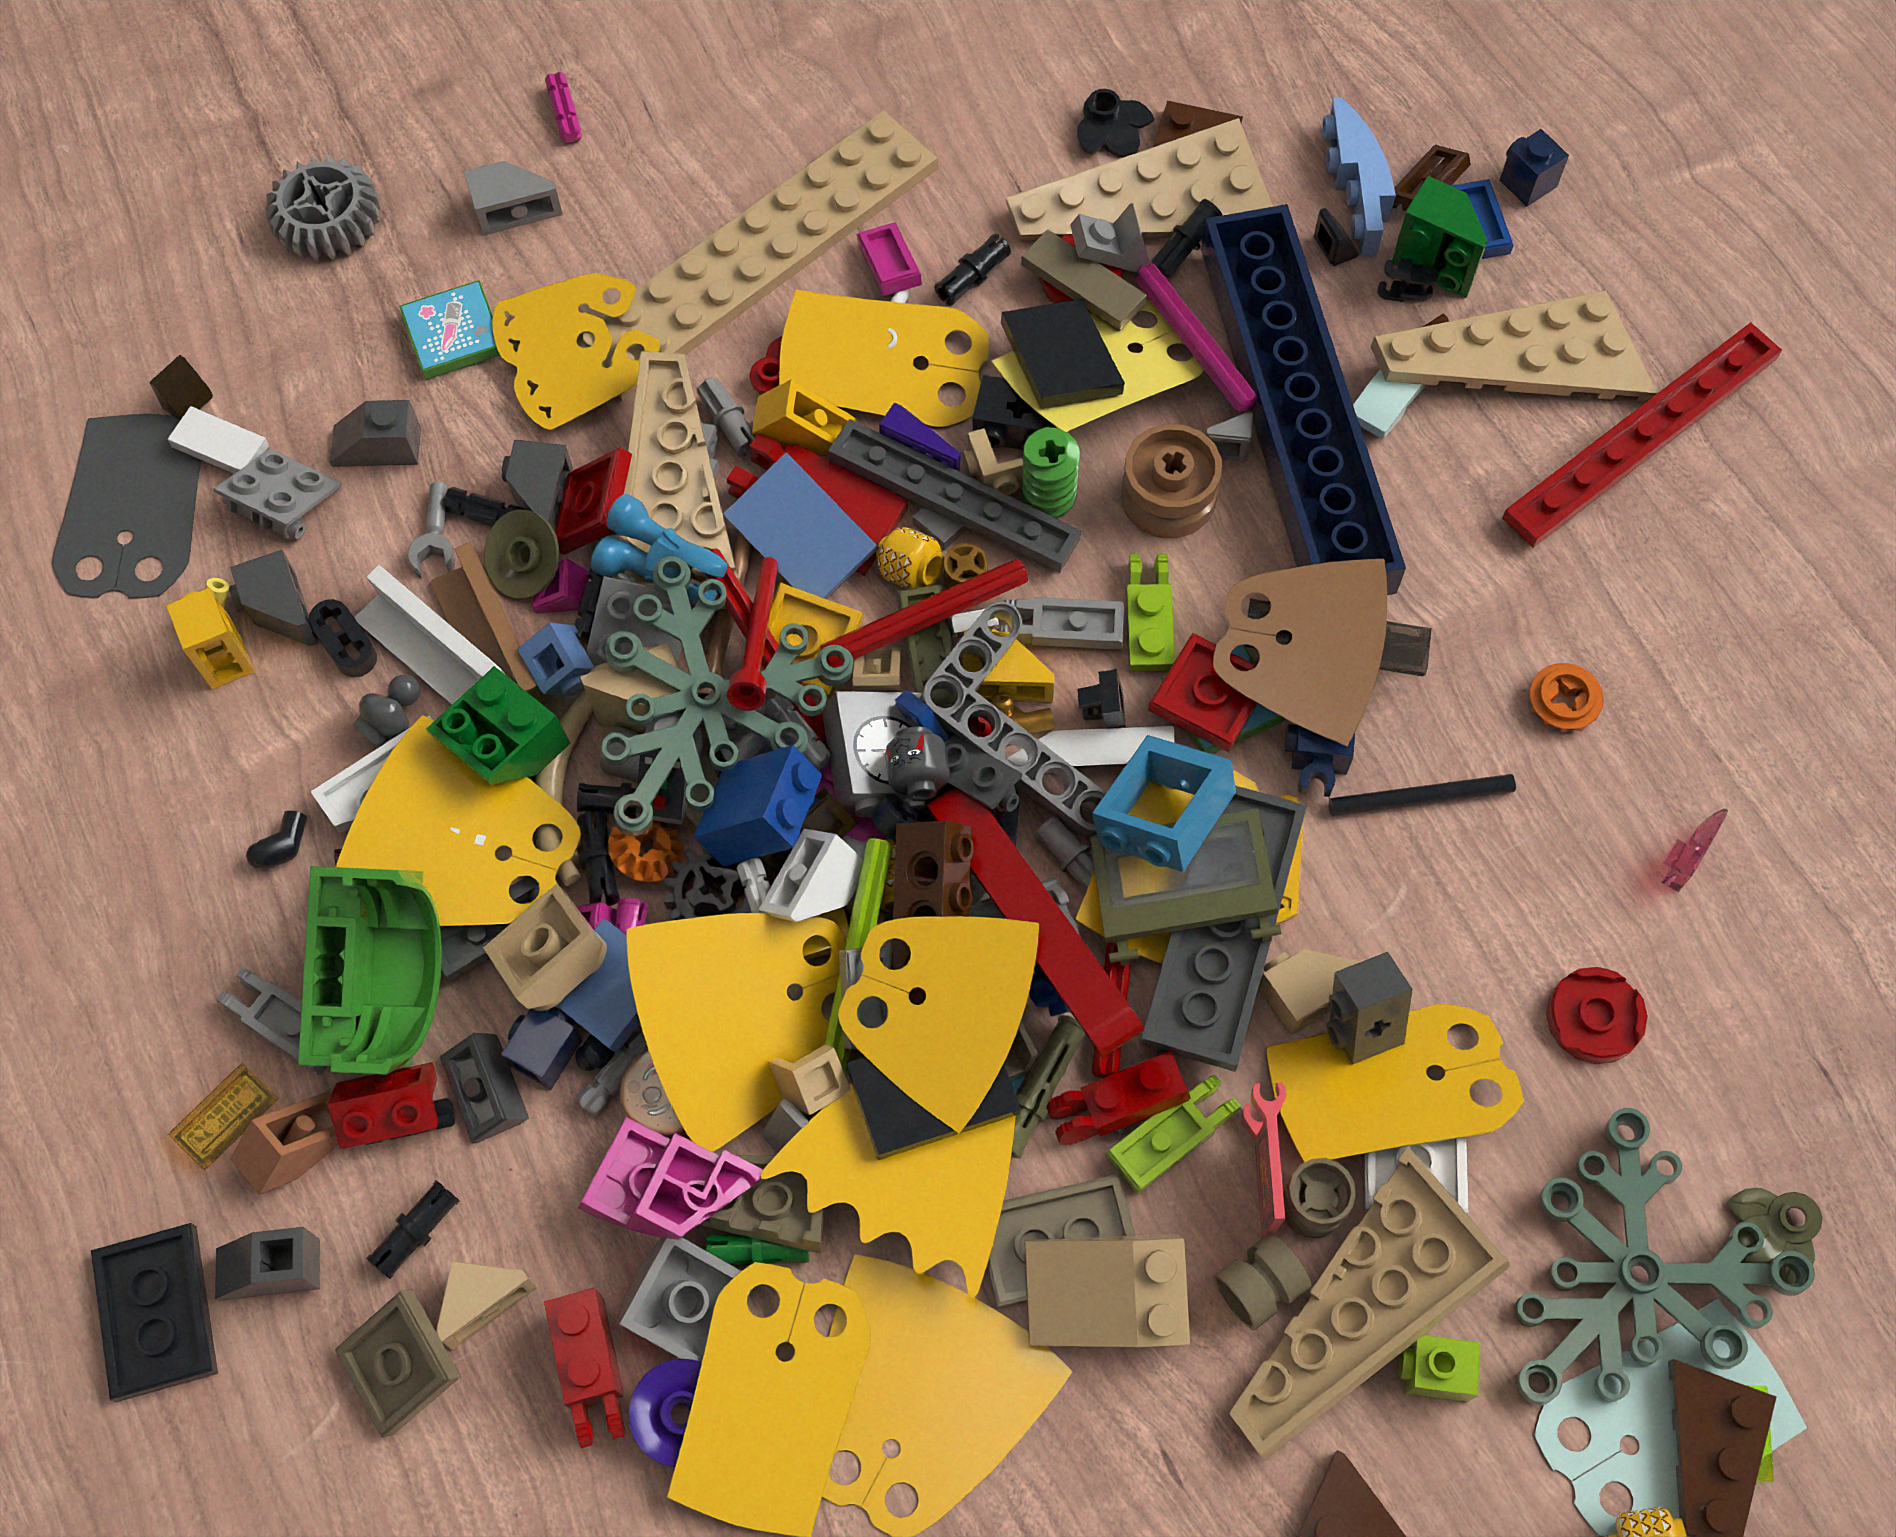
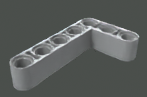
[920,602,1106,837]

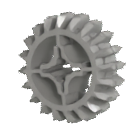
[265,155,380,262]

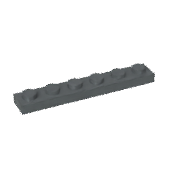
[828,419,1082,573]

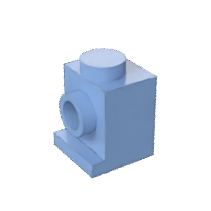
[517,622,595,697]

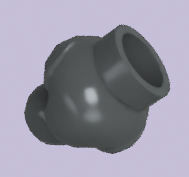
[352,675,420,747]

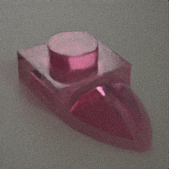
[1661,809,1728,892]

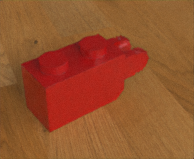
[544,1288,625,1449]

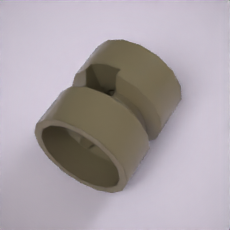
[1283,1158,1356,1238]
[1213,1233,1311,1330]

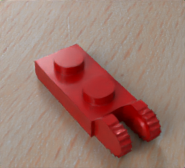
[1046,1050,1191,1146]

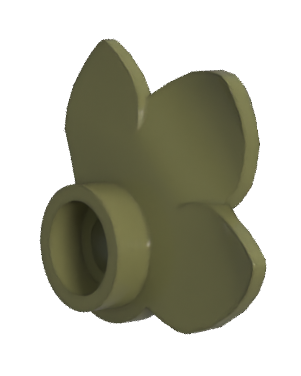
[1727,1188,1822,1284]

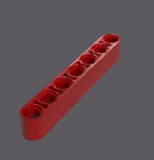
[927,787,1145,1058]

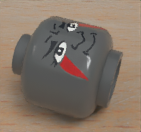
[885,726,950,801]

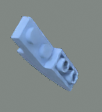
[1322,97,1396,256]

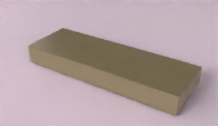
[1021,229,1147,331]

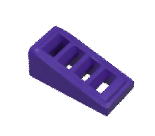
[879,403,961,472]

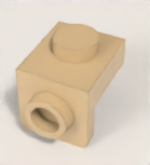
[962,428,1023,495]

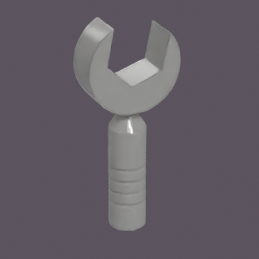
[408,482,456,578]

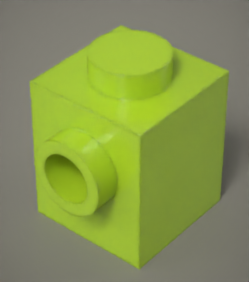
[1398,1335,1480,1403]

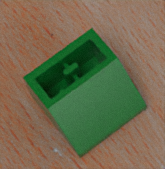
[1392,176,1488,298]
[426,666,570,785]

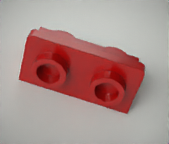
[328,1062,438,1149]

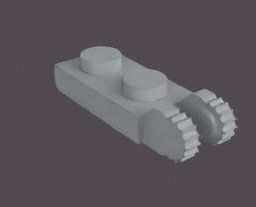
[997,597,1124,650]
[217,968,328,1076]

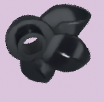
[1077,89,1154,157]

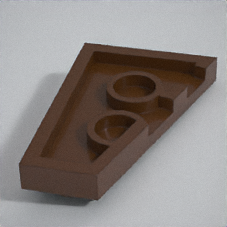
[1668,1359,1777,1537]

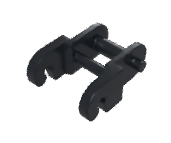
[1377,259,1438,302]

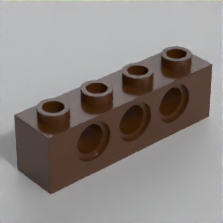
[891,821,974,1005]

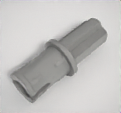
[697,377,756,457]
[1035,816,1095,891]

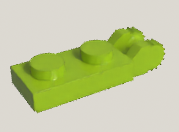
[1126,553,1175,672]
[1106,1074,1241,1195]

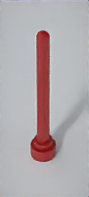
[727,557,778,711]

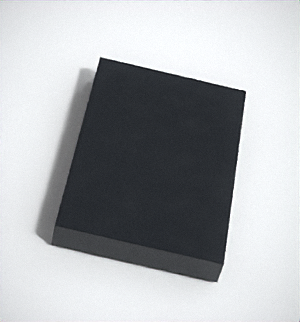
[1001,299,1125,408]
[846,1057,1021,1160]
[91,1223,218,1402]

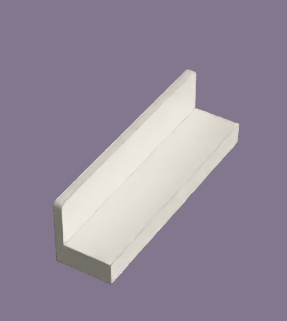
[355,565,505,705]

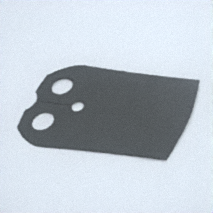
[52,414,201,598]

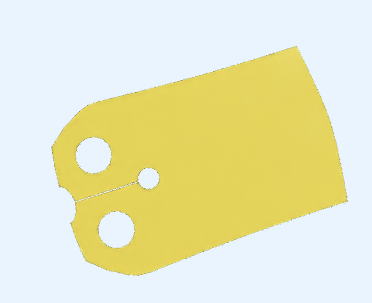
[991,300,1204,432]

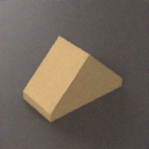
[853,647,901,692]
[436,1261,538,1350]

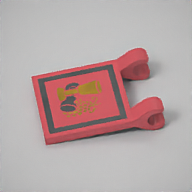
[1241,1082,1286,1238]

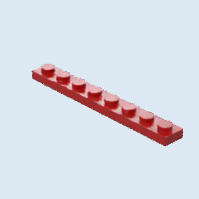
[1502,322,1782,548]

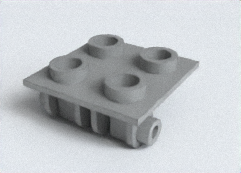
[214,449,342,540]
[586,573,692,666]

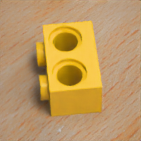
[166,587,255,690]

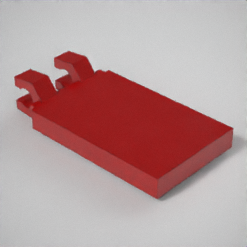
[726,433,908,576]

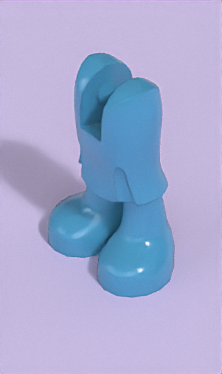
[590,494,728,604]

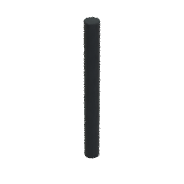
[1329,774,1516,816]

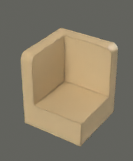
[769,1045,850,1115]

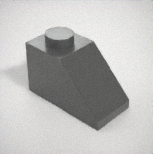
[330,400,421,467]
[502,440,573,532]
[229,549,318,646]

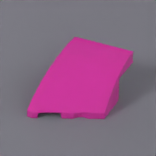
[578,1117,763,1240]

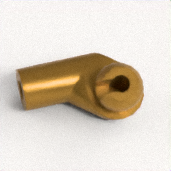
[989,693,1055,734]

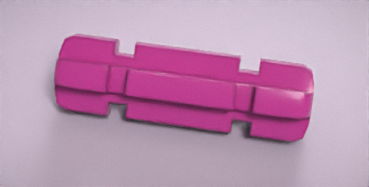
[545,71,582,144]

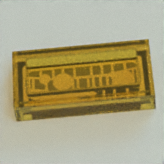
[167,1063,279,1170]

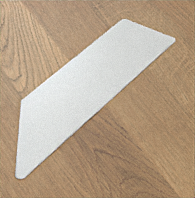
[1006,726,1174,766]

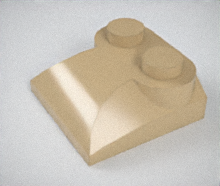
[483,883,607,1011]

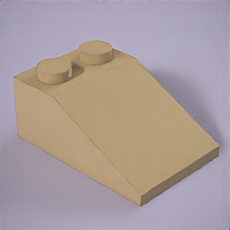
[1024,1233,1190,1347]

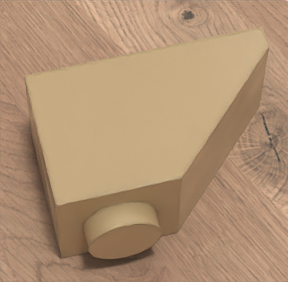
[1258,949,1360,1035]

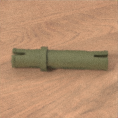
[1011,1015,1085,1159]

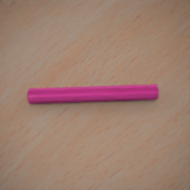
[1136,263,1257,413]

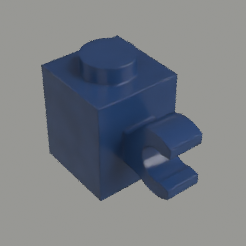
[1285,724,1355,797]

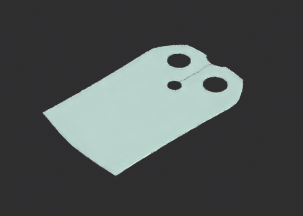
[1534,1299,1807,1537]

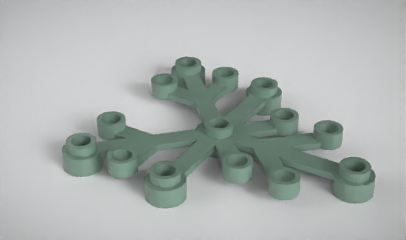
[601,556,853,836]
[1515,1108,1815,1405]

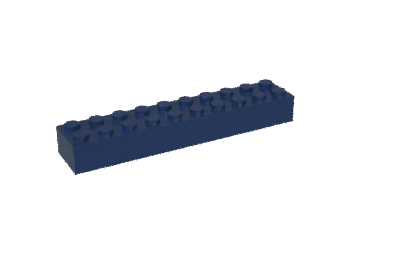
[1201,204,1406,595]

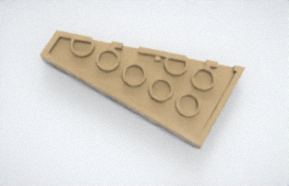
[1006,118,1273,241]
[1370,290,1657,402]
[612,351,738,610]
[1229,1146,1510,1460]

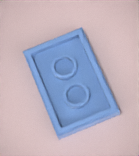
[723,452,879,599]

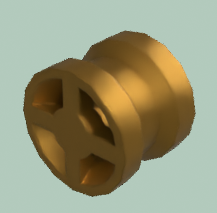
[944,543,988,589]

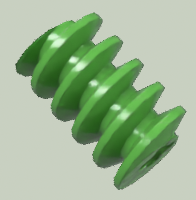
[1022,427,1080,518]

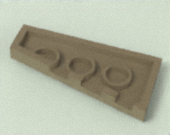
[699,1155,824,1254]

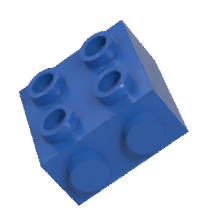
[693,744,822,867]

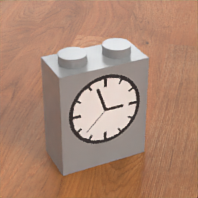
[822,691,941,817]

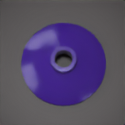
[629,1359,702,1467]

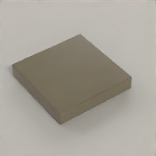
[335,1289,461,1438]

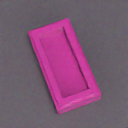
[856,222,922,296]

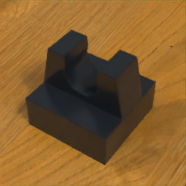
[1077,669,1126,729]

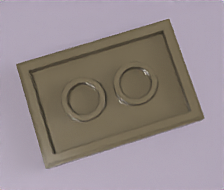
[987,1174,1136,1309]

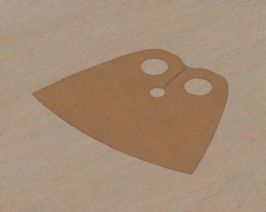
[1213,559,1387,746]

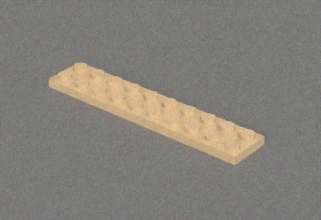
[576,110,938,401]

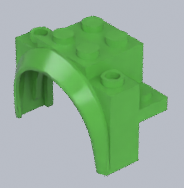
[298,866,442,1075]

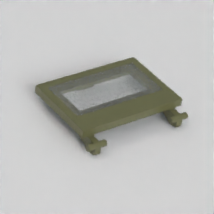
[1090,808,1281,966]

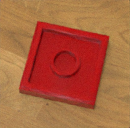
[555,447,632,555]
[1148,633,1258,753]

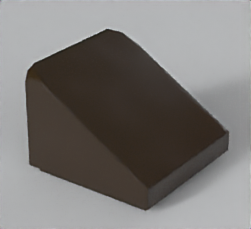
[149,355,213,420]

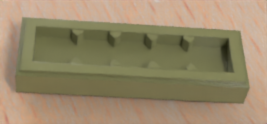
[897,584,955,708]

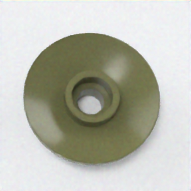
[484,510,559,599]

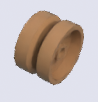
[1121,424,1222,538]

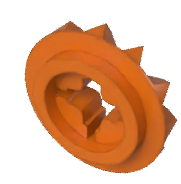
[1528,663,1604,733]
[608,816,684,882]

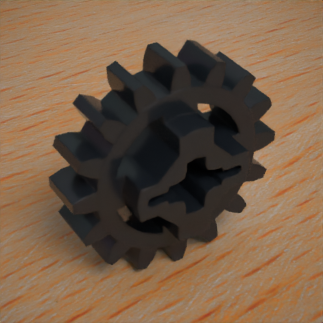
[663,847,752,921]

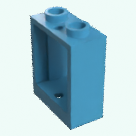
[1092,735,1236,872]

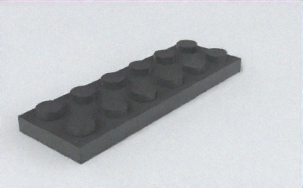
[1140,785,1307,1072]

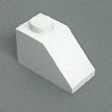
[758,829,863,922]

